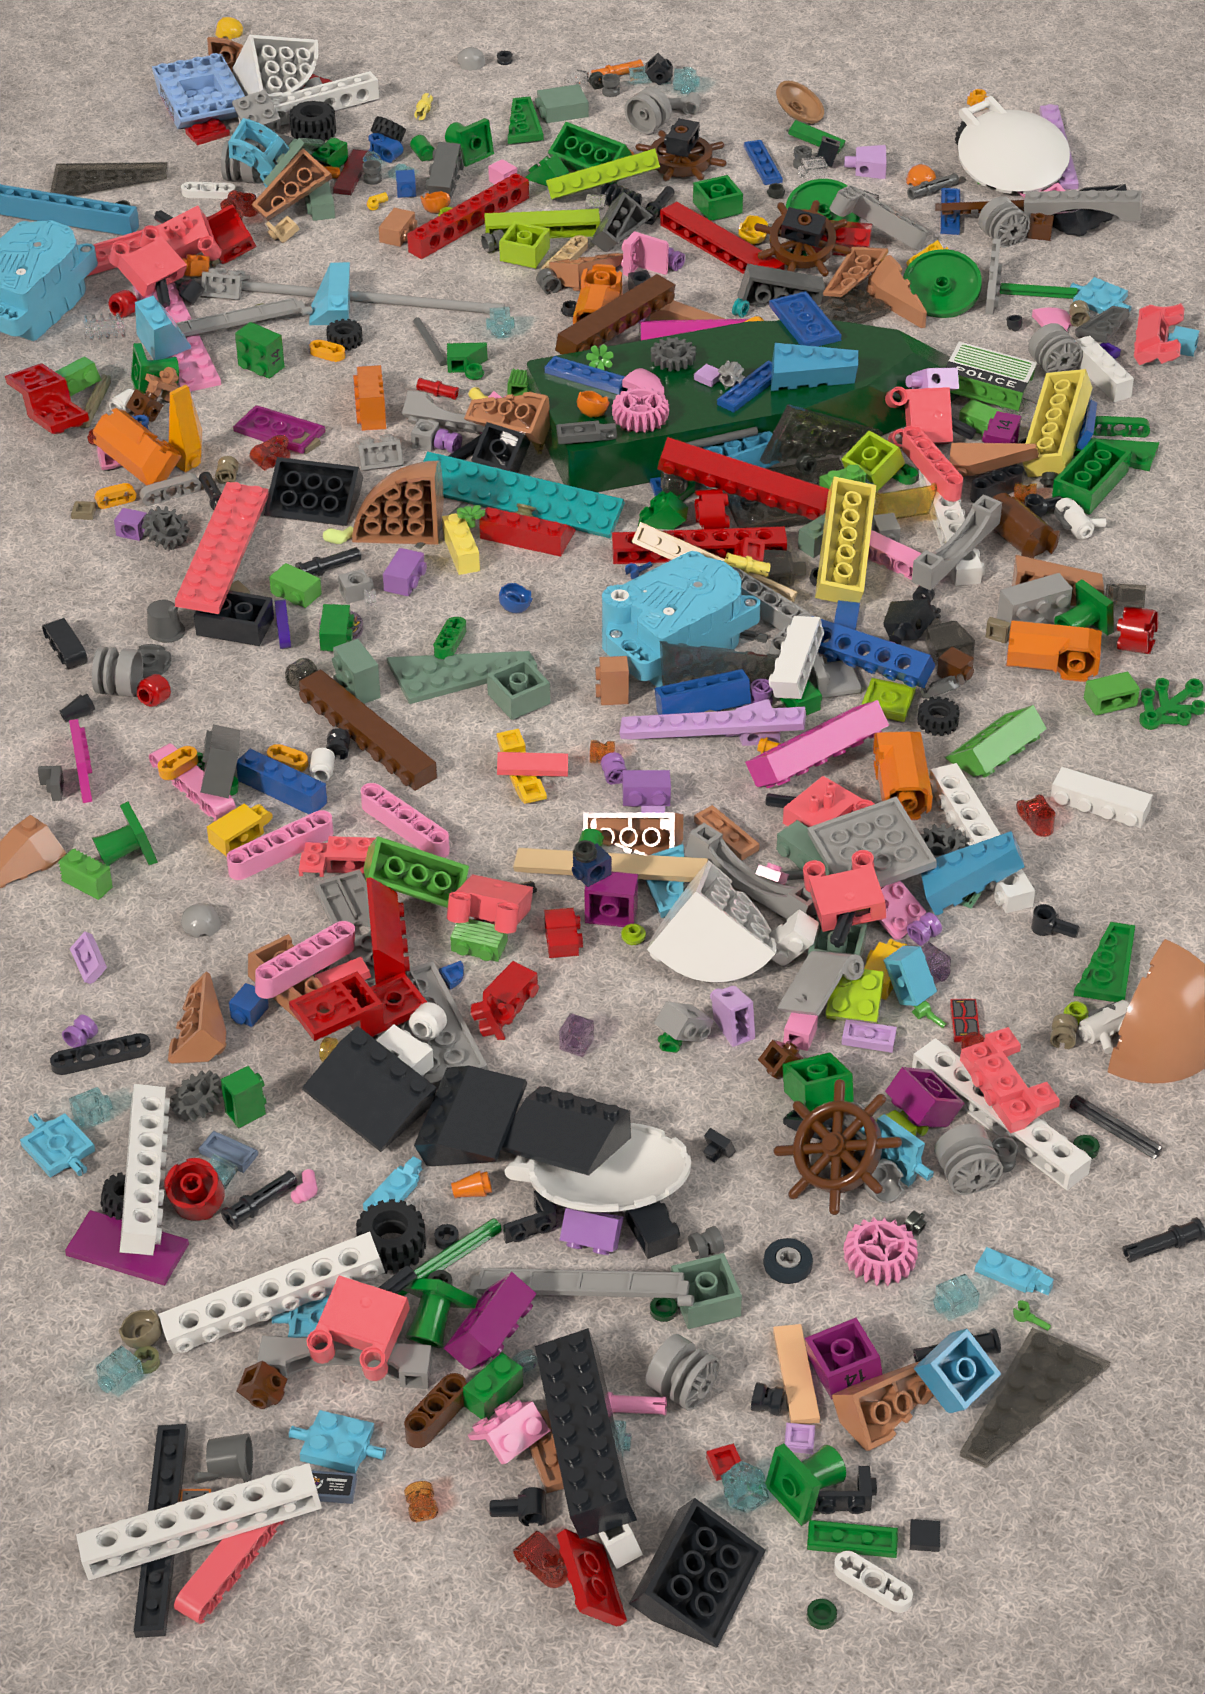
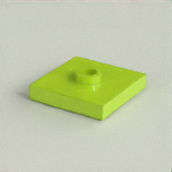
[861,678,916,722]

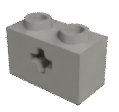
[654,1001,714,1042]

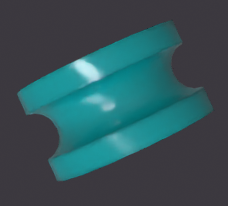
[732,298,750,318]

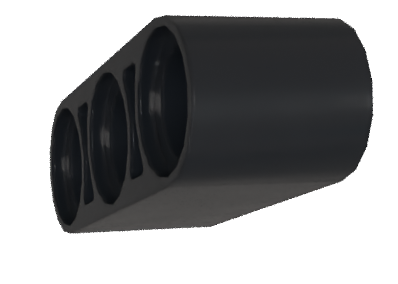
[970,464,1025,503]
[42,618,88,669]

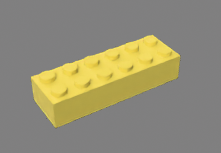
[1022,369,1093,477]
[815,477,876,603]

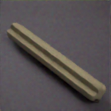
[80,374,111,428]

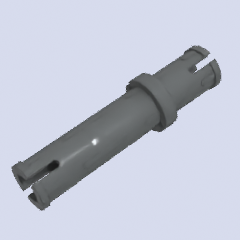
[907,173,960,199]

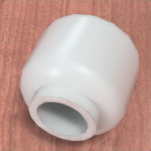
[409,1002,447,1041]

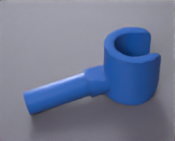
[625,562,652,579]

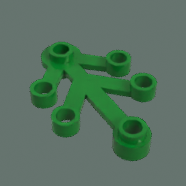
[1139,678,1205,730]

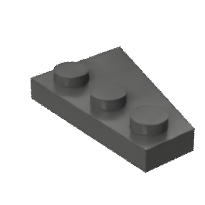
[1075,306,1129,343]

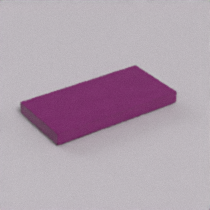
[233,405,325,454]
[65,1210,189,1286]

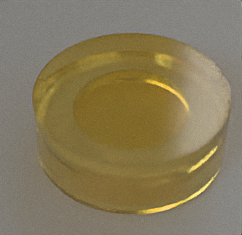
[319,1037,338,1062]

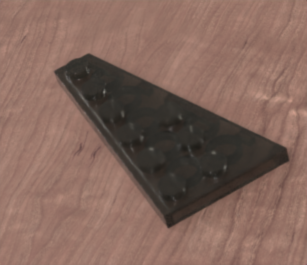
[819,287,891,324]

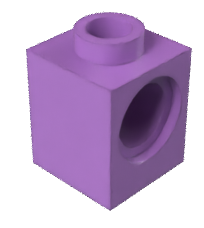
[114,508,146,541]

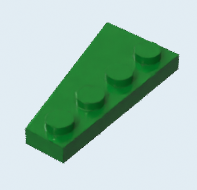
[507,96,544,144]
[1074,438,1160,471]
[1073,922,1135,1002]

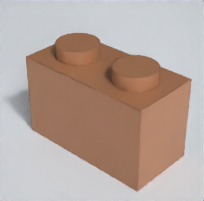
[379,208,417,247]
[595,656,629,705]

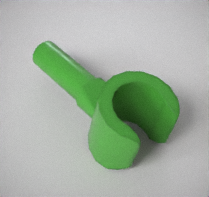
[912,1001,947,1028]
[1013,1300,1051,1331]

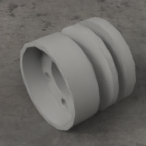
[221,140,261,183]
[978,196,1030,248]
[1028,323,1082,373]
[92,646,143,697]
[934,1124,1003,1195]
[646,1334,720,1411]

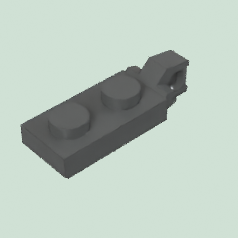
[556,421,617,444]

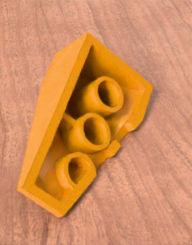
[169,384,203,473]

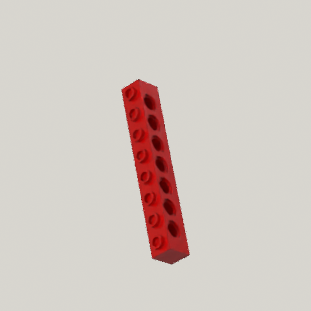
[407,173,529,259]
[612,527,787,564]

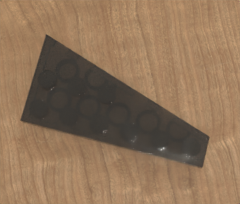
[50,162,168,196]
[760,404,883,464]
[659,641,780,689]
[960,1327,1110,1468]

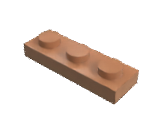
[694,805,759,861]
[529,1409,564,1494]

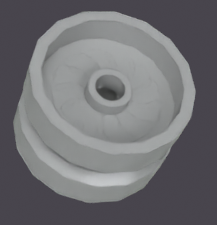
[625,87,671,134]

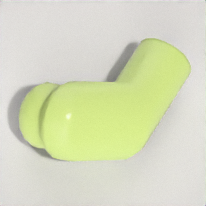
[323,526,353,544]

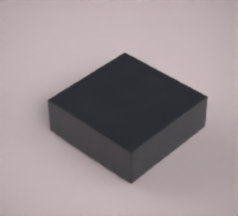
[909,1519,940,1552]

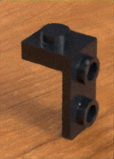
[503,1190,557,1244]
[814,1466,877,1514]

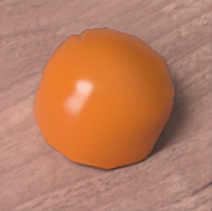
[906,164,936,186]
[420,191,451,214]
[577,391,610,418]

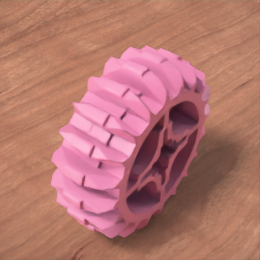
[612,387,669,433]
[843,1217,918,1286]

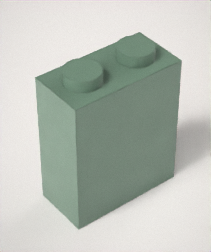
[535,84,589,123]

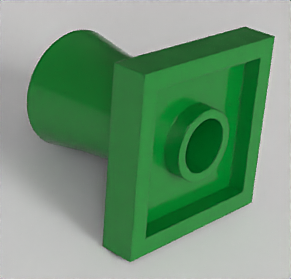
[445,118,494,167]
[130,343,179,393]
[1054,579,1114,636]
[92,801,158,866]
[403,1278,478,1348]
[765,1443,846,1526]

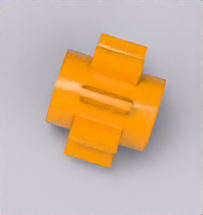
[967,89,989,111]

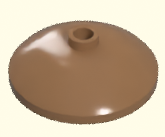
[776,80,824,124]

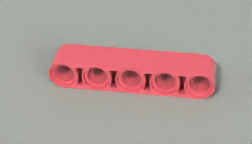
[902,426,963,502]
[174,1520,285,1624]

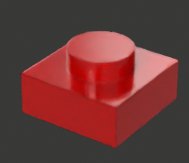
[706,1443,744,1481]

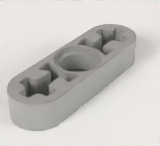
[139,473,201,506]

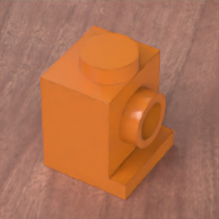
[181,254,209,276]

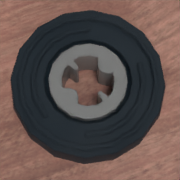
[763,1238,813,1284]

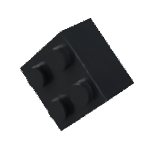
[471,422,531,473]

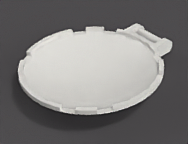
[958,96,1070,194]
[505,1123,691,1212]

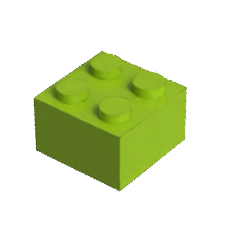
[499,221,550,269]
[841,431,905,492]
[826,969,884,1024]

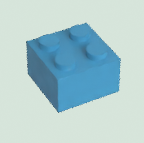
[914,1329,1001,1413]

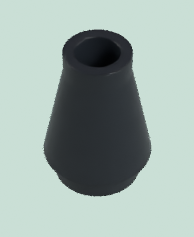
[59,693,95,722]

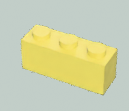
[442,514,480,575]

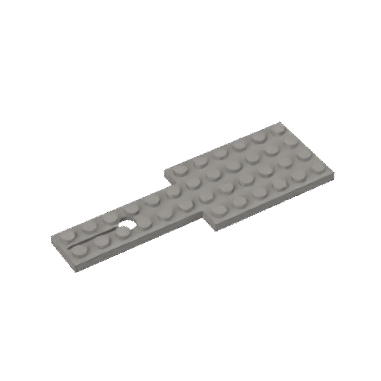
[314,869,488,1089]

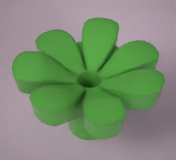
[586,345,613,370]
[457,505,485,528]

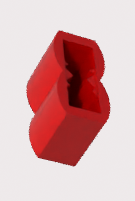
[544,907,583,958]

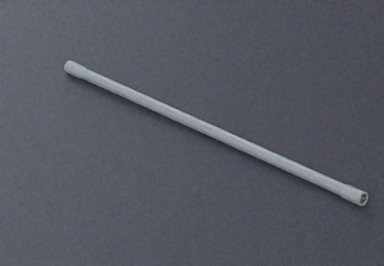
[181,275,505,316]

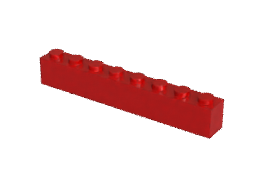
[660,202,785,274]
[658,437,829,520]

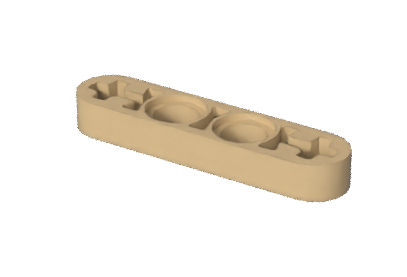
[542,235,588,275]

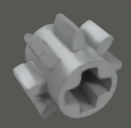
[718,360,745,387]

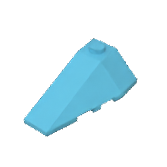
[309,262,350,325]

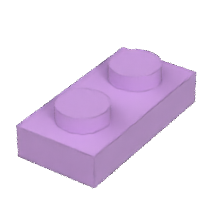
[70,931,107,984]
[841,1020,897,1053]

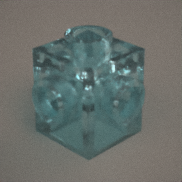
[673,67,700,94]
[486,307,515,338]
[721,1461,770,1513]

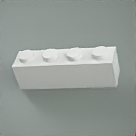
[1075,336,1134,402]
[769,616,824,699]
[1050,767,1153,828]

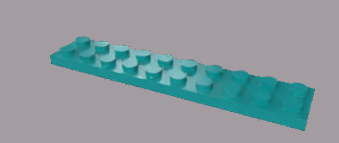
[423,451,625,538]

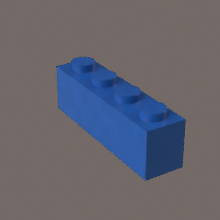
[655,669,751,715]
[236,748,327,814]

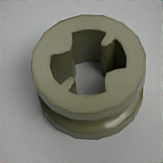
[515,503,536,517]
[133,1346,160,1374]

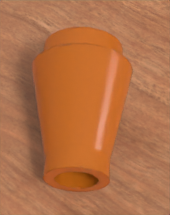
[451,1171,492,1199]

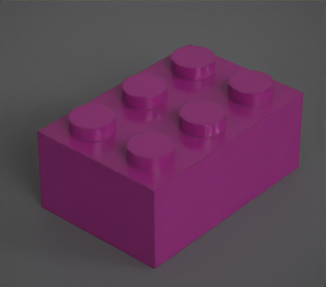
[444,1272,537,1370]

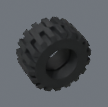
[289,101,336,142]
[356,1199,426,1274]

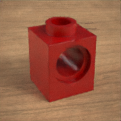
[734,537,765,562]

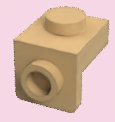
[266,216,300,243]

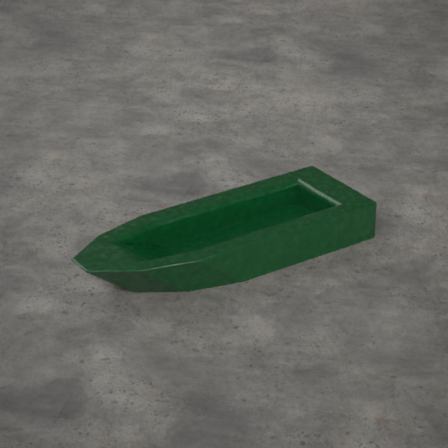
[527,319,960,493]

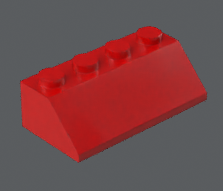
[792,220,872,256]
[479,507,576,557]
[366,877,410,984]

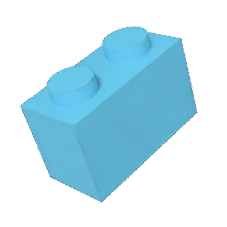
[883,946,937,1006]

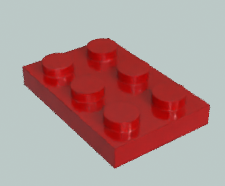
[557,1529,627,1627]

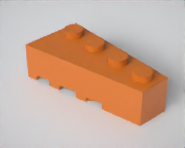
[353,365,386,431]

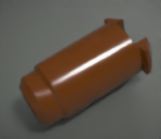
[992,493,1060,559]

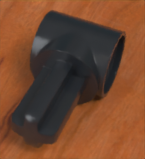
[174,278,205,305]
[1024,494,1063,518]
[1031,904,1080,938]
[489,1487,547,1526]

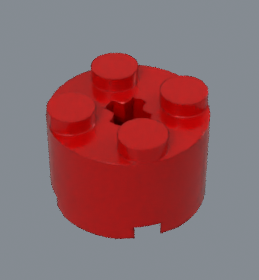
[695,489,730,530]
[1117,606,1158,654]
[164,1158,225,1221]

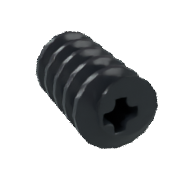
[600,183,642,206]

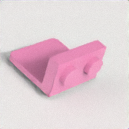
[621,231,669,276]
[878,881,926,940]
[467,1400,550,1464]

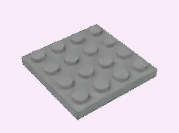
[807,797,937,888]

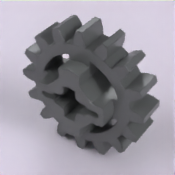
[651,337,696,371]
[141,506,190,550]
[920,823,966,858]
[170,1070,223,1122]

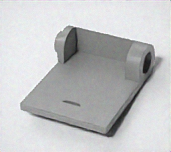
[777,950,864,1016]

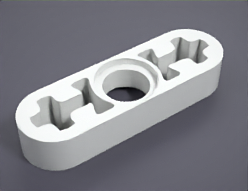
[181,182,236,199]
[834,1551,913,1613]

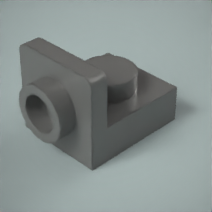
[38,765,64,801]

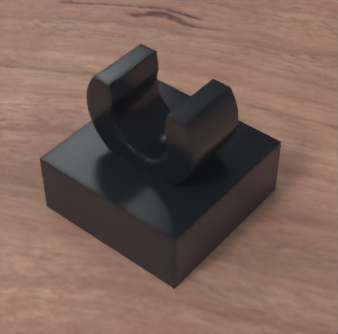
[703,1128,736,1163]

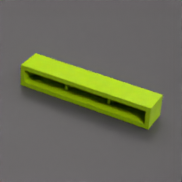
[546,149,660,200]
[485,209,600,238]

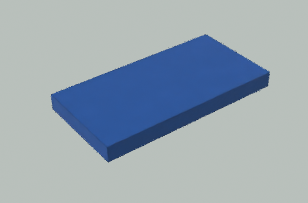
[769,291,841,347]

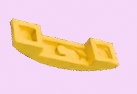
[496,728,547,804]

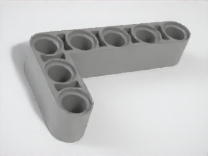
[829,185,929,250]
[732,567,813,665]

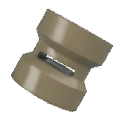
[1069,300,1090,327]
[215,456,239,484]
[1050,1014,1078,1049]

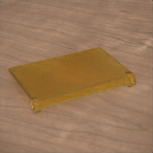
[872,483,937,523]

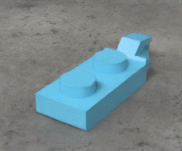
[363,1156,423,1211]
[975,1247,1054,1295]

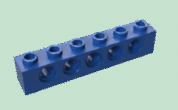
[811,616,936,688]

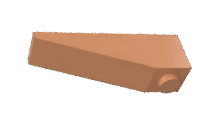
[866,255,927,328]
[650,300,725,321]
[464,392,550,444]
[0,815,67,889]
[832,1361,934,1451]

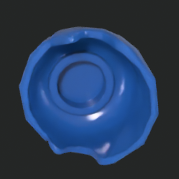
[499,583,533,613]

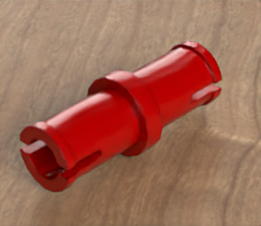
[416,378,459,400]

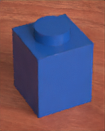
[396,170,416,198]
[229,983,269,1027]

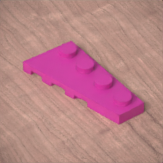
[69,719,92,803]

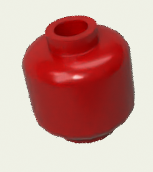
[108,290,137,318]
[137,674,171,707]

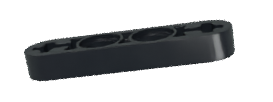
[50,1033,151,1075]

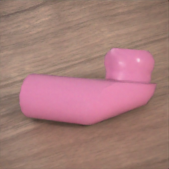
[291,1169,318,1204]

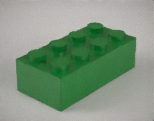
[547,122,632,185]
[1052,437,1132,515]

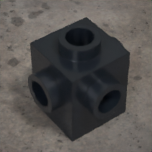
[645,53,673,85]

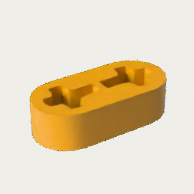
[309,340,345,362]
[94,483,136,509]
[267,744,309,772]
[157,746,198,780]

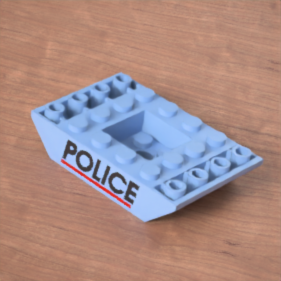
[152,53,245,129]

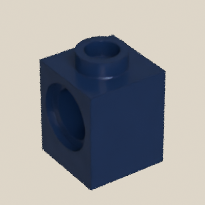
[572,843,612,887]

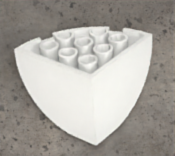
[232,35,318,100]
[647,860,776,982]

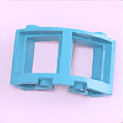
[228,118,290,188]

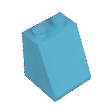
[135,296,191,360]

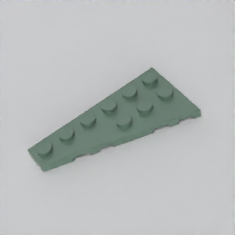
[263,138,325,186]
[387,651,538,704]

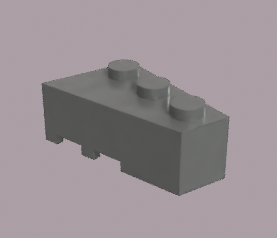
[425,142,464,199]
[591,192,653,252]

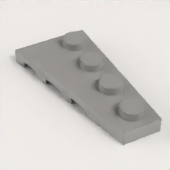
[985,238,1002,315]

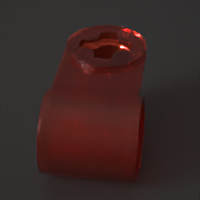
[220,190,258,217]
[249,435,290,471]
[1016,794,1055,837]
[513,1531,567,1588]

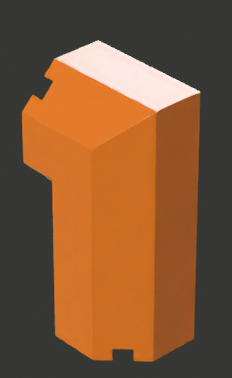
[573,264,622,324]
[93,408,181,486]
[1006,620,1102,682]
[873,732,933,820]

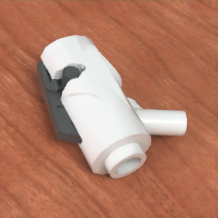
[1054,498,1106,539]
[1078,1000,1129,1054]

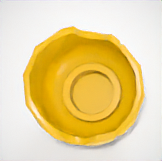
[215,17,243,40]
[738,215,768,245]

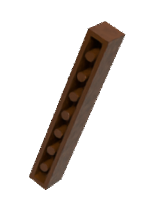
[555,274,676,354]
[299,669,437,791]

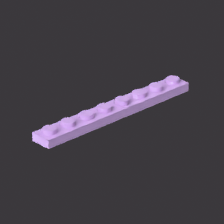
[1040,104,1079,189]
[619,707,806,739]

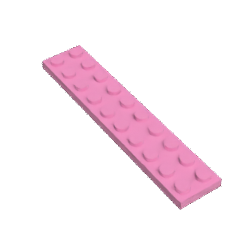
[132,282,221,392]

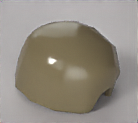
[119,1309,162,1349]

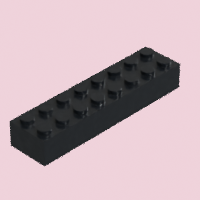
[535,1328,637,1539]

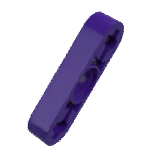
[274,599,291,649]

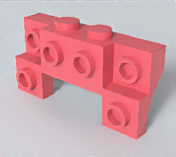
[1134,303,1185,365]
[299,836,375,877]
[960,1027,1060,1133]

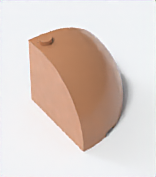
[352,461,444,545]
[1107,939,1205,1083]

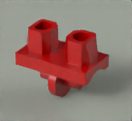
[471,991,516,1040]

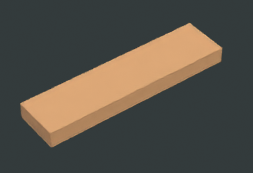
[773,1324,820,1424]

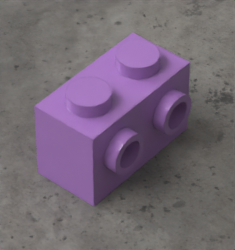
[383,548,427,597]
[622,770,671,807]
[560,1208,624,1255]

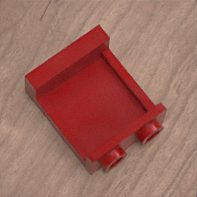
[207,204,257,264]

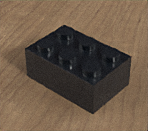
[194,590,274,646]

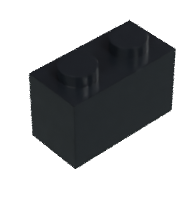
[625,1201,680,1259]

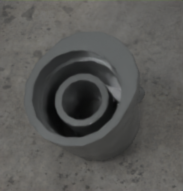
[147,600,185,643]
[194,1433,253,1483]

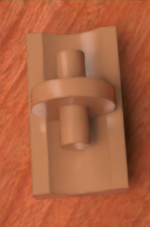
[145,367,179,402]

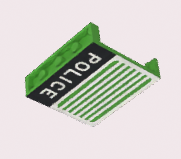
[945,342,1037,411]

